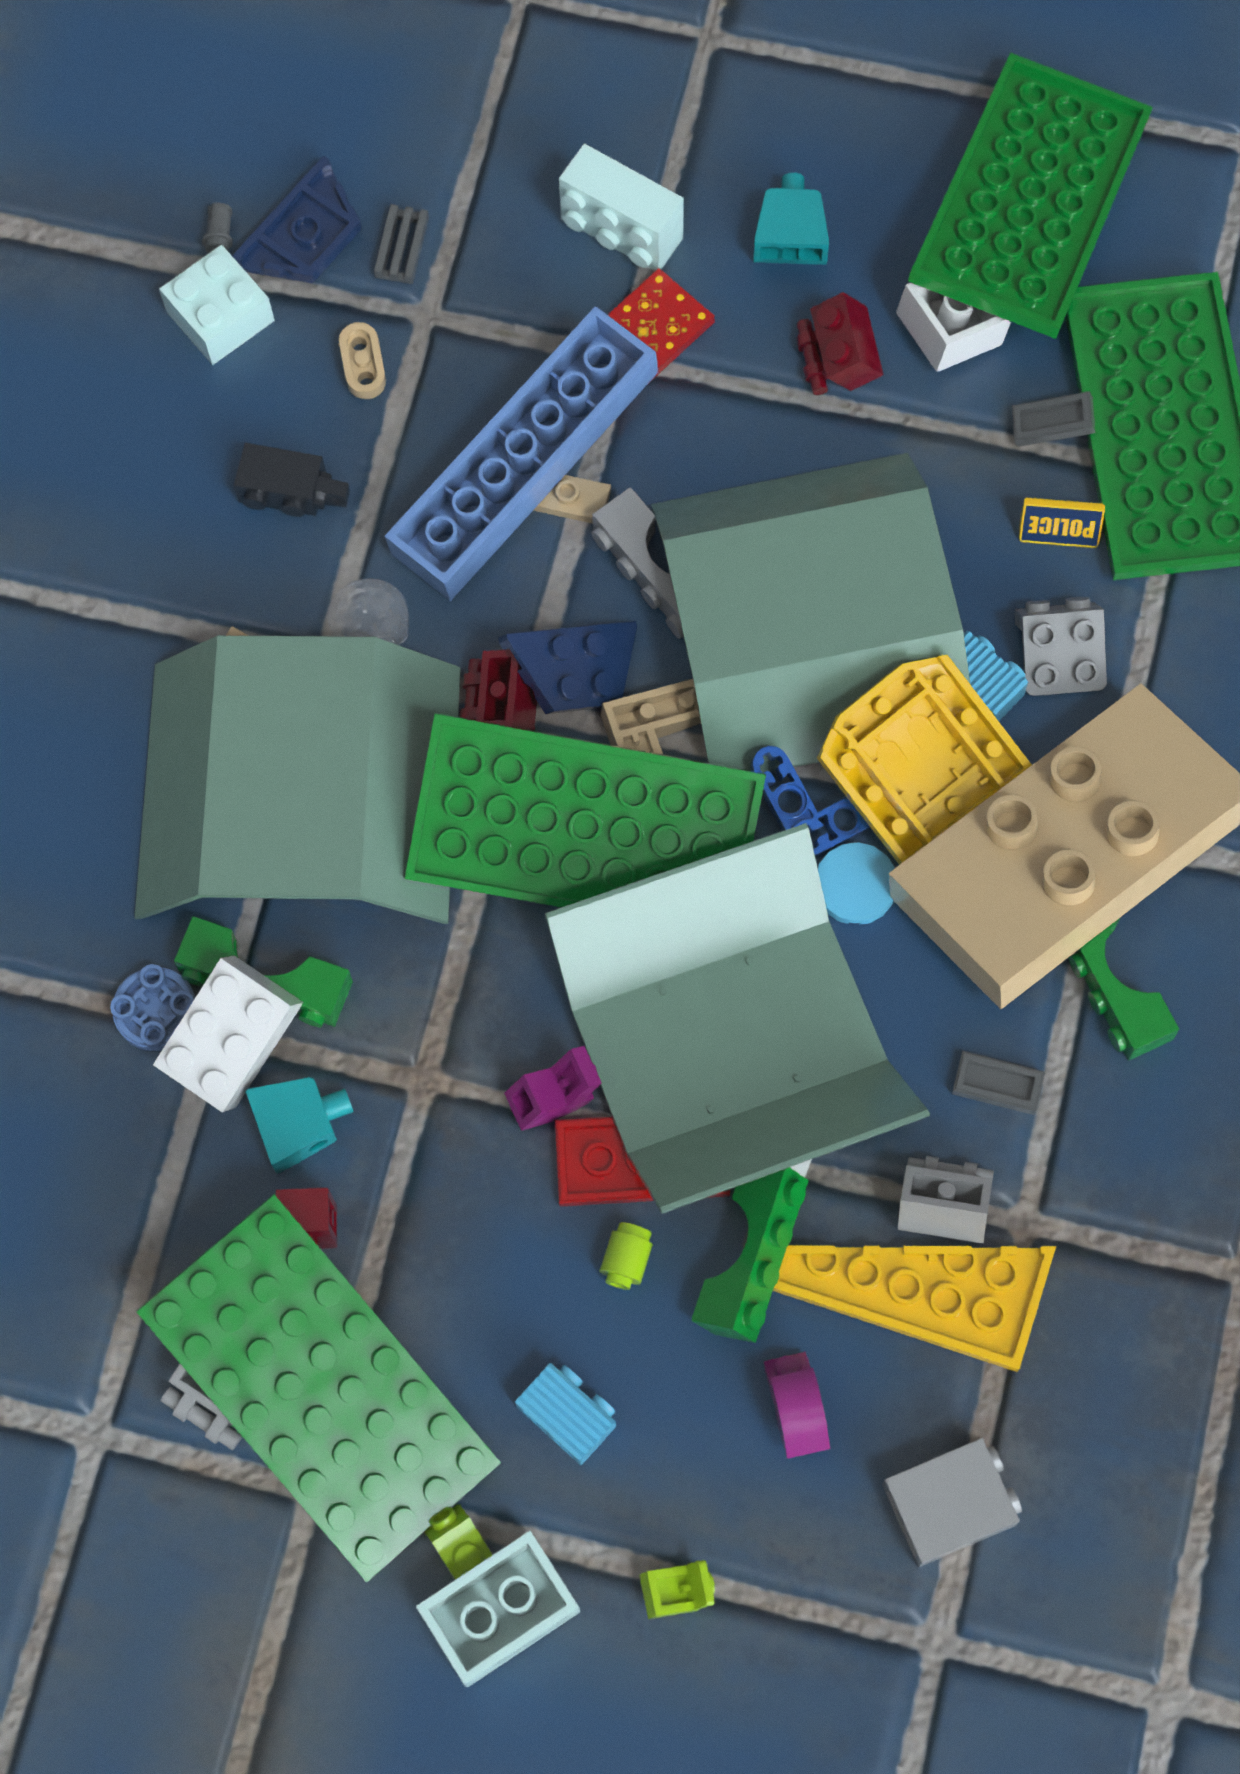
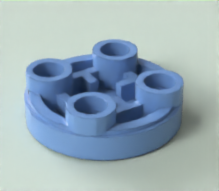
[110,964,196,1051]

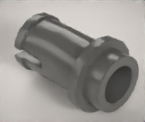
[202,203,233,253]

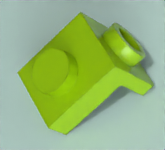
[424,1504,493,1580]
[639,1560,715,1619]

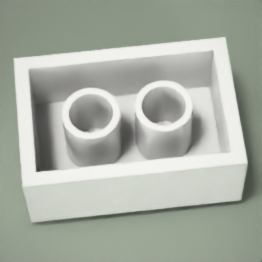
[153,956,303,1113]

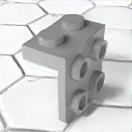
[1015,597,1107,696]

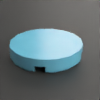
[818,842,895,925]

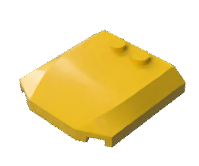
[817,655,1032,865]

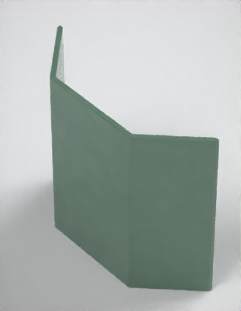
[651,453,970,773]
[135,635,461,924]
[545,823,930,1214]

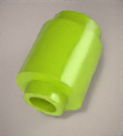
[599,1222,653,1290]

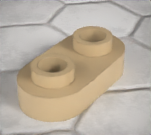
[339,322,386,399]

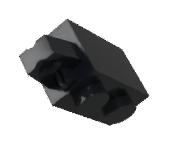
[234,443,350,517]

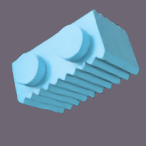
[964,631,1028,721]
[515,1363,616,1466]

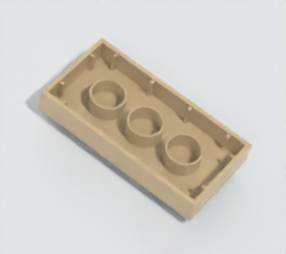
[888,683,1240,1009]

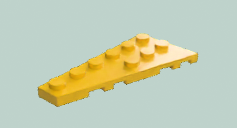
[773,1246,1056,1372]

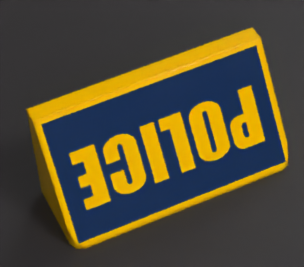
[1019,498,1105,548]

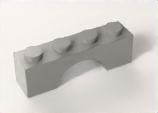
[591,487,684,639]

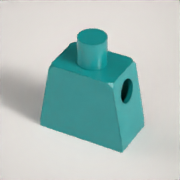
[754,173,829,265]
[245,1077,354,1174]

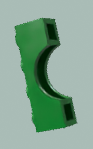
[174,916,353,1028]
[1068,918,1179,1061]
[691,1167,809,1343]

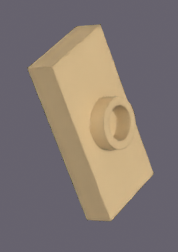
[533,475,611,524]

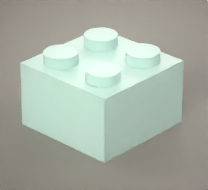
[159,245,274,365]

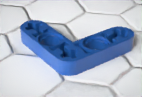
[750,746,870,856]

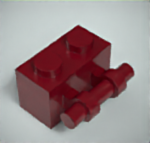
[796,292,884,395]
[460,649,537,731]
[276,1188,338,1249]

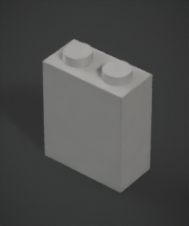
[882,1438,1022,1568]

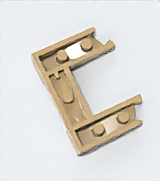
[601,679,701,754]

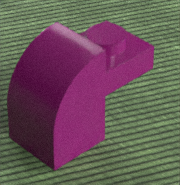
[504,1046,602,1131]
[763,1352,830,1459]

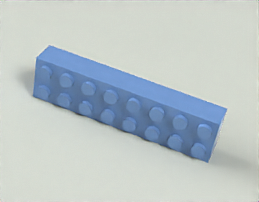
[385,306,658,601]

